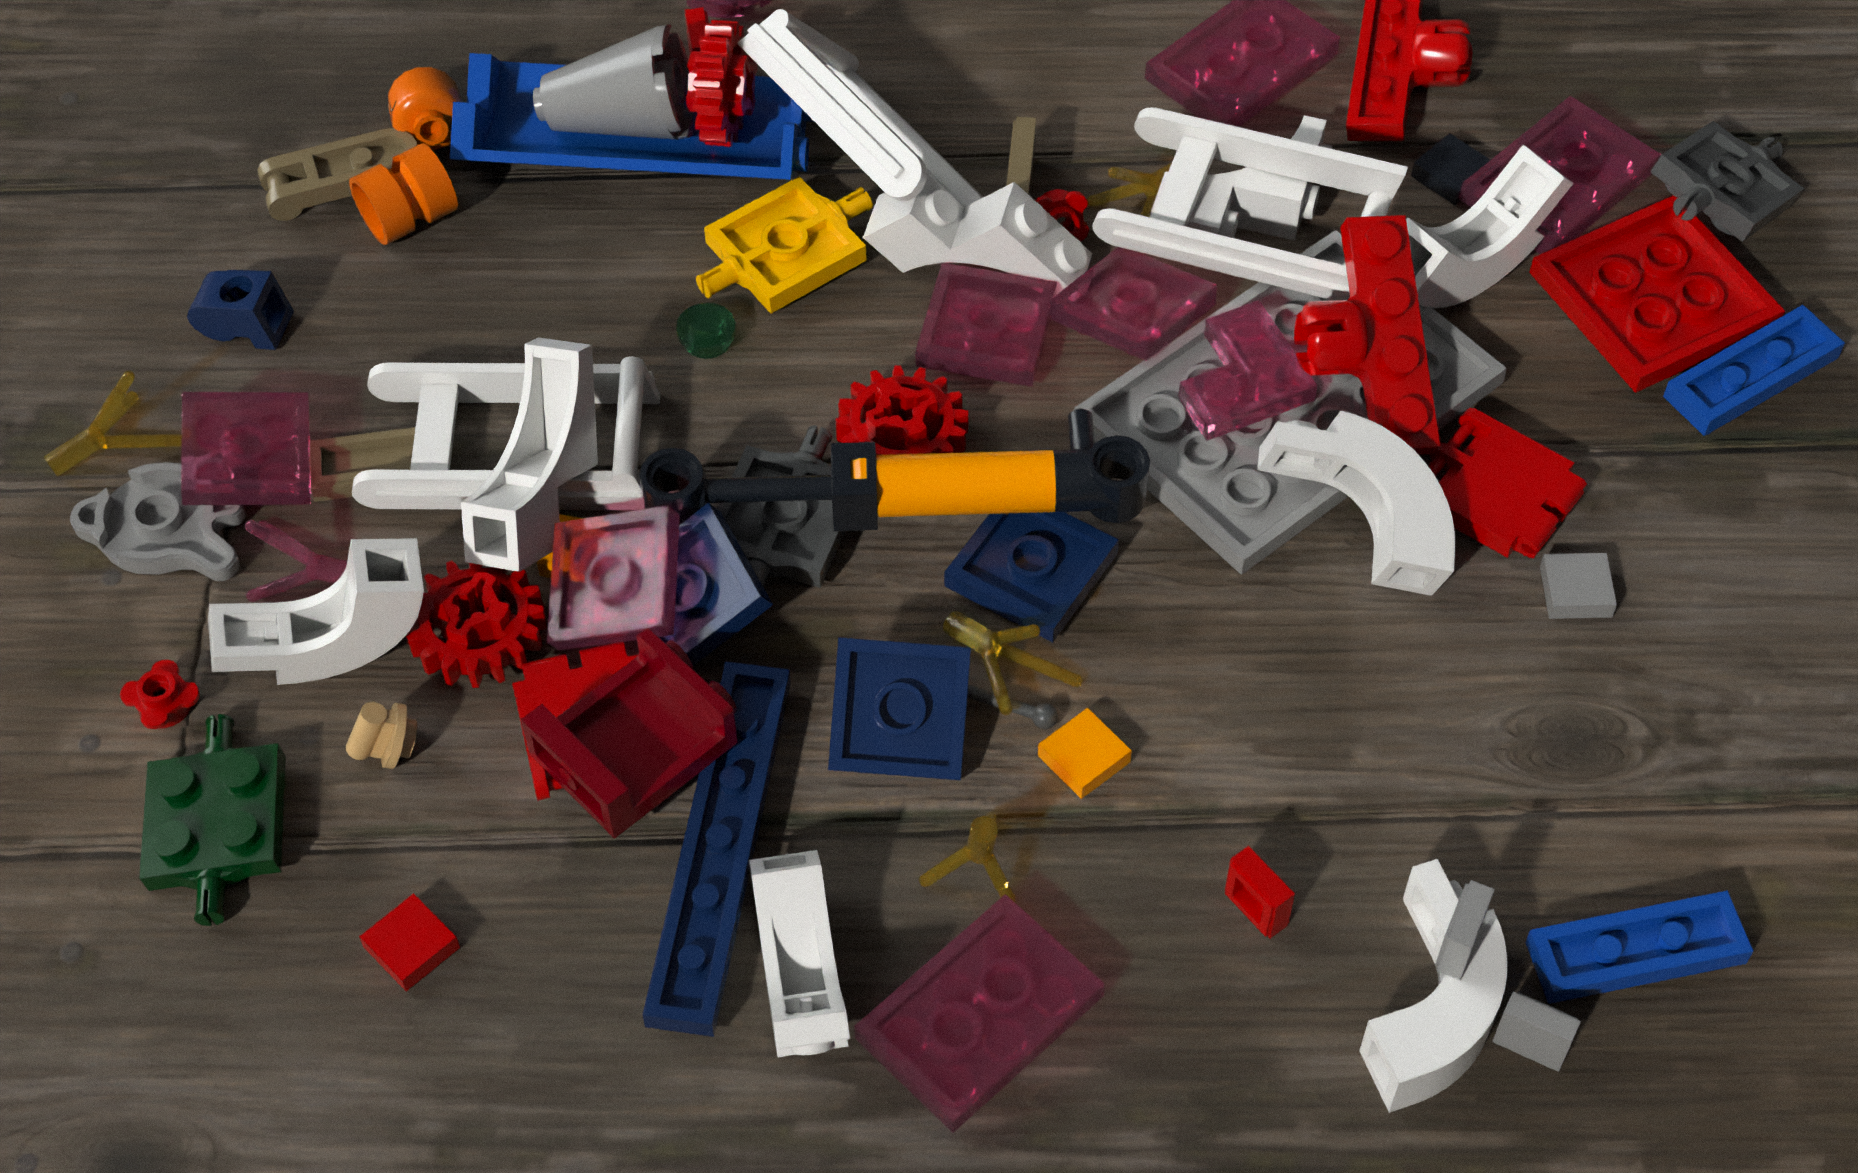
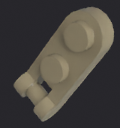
[258,128,417,221]

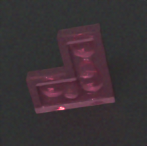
[1178,300,1317,441]

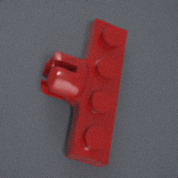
[1346,0,1473,141]
[1294,215,1441,455]

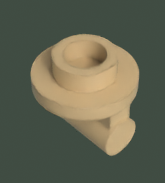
[346,702,417,769]

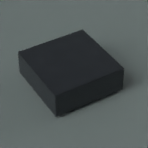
[1411,133,1494,206]

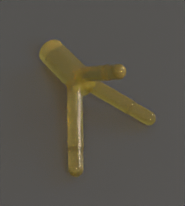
[1087,163,1172,218]
[43,371,192,477]
[943,611,1083,715]
[919,812,1016,905]

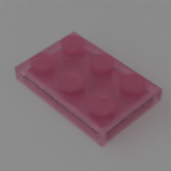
[1145,0,1340,127]
[1459,96,1661,254]
[854,894,1105,1133]

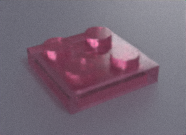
[1050,247,1217,361]
[915,262,1057,387]
[181,392,311,505]
[547,505,680,651]

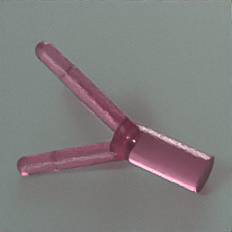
[245,520,347,602]

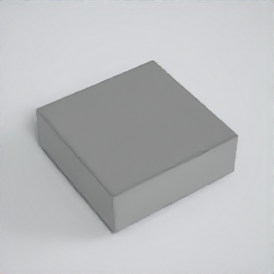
[1540,553,1617,619]
[1435,880,1495,980]
[1492,991,1581,1072]

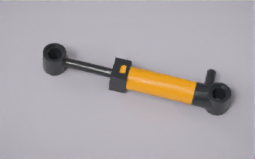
[639,408,1150,534]

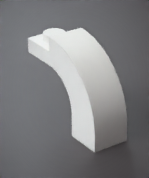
[1406,145,1574,308]
[1257,411,1455,596]
[208,538,424,685]
[749,850,850,1057]
[1360,859,1507,1113]

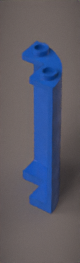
[450,53,815,180]

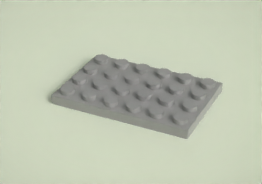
[1074,230,1507,575]

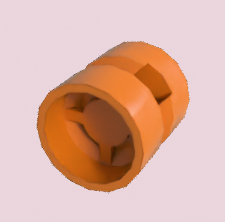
[349,143,458,245]

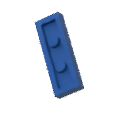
[1663,305,1845,436]
[1525,890,1753,1004]

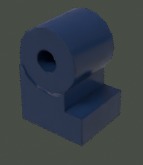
[187,270,294,350]

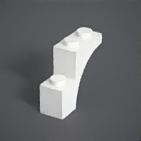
[1150,115,1333,241]
[863,173,1092,304]
[461,337,598,572]

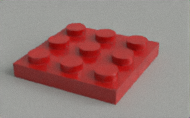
[1529,195,1785,393]

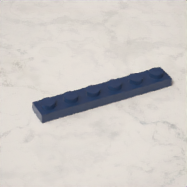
[642,662,791,1037]

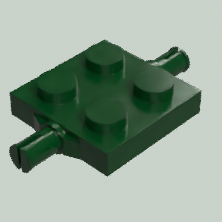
[139,714,286,926]

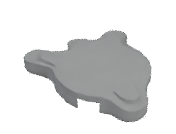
[70,446,249,581]

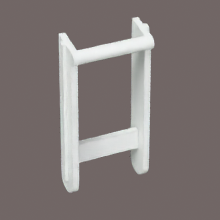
[737,9,983,207]
[1092,108,1408,301]
[352,356,660,511]

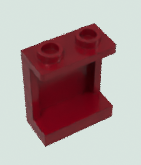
[521,628,738,839]

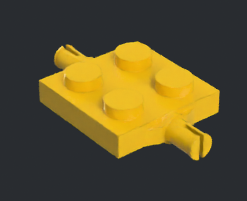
[696,176,873,314]

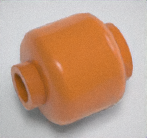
[388,67,462,151]

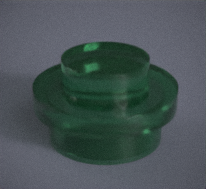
[676,303,736,359]

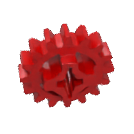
[686,20,757,147]
[835,365,968,455]
[406,560,547,688]

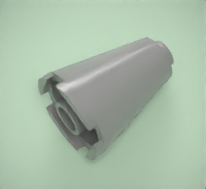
[533,24,695,140]

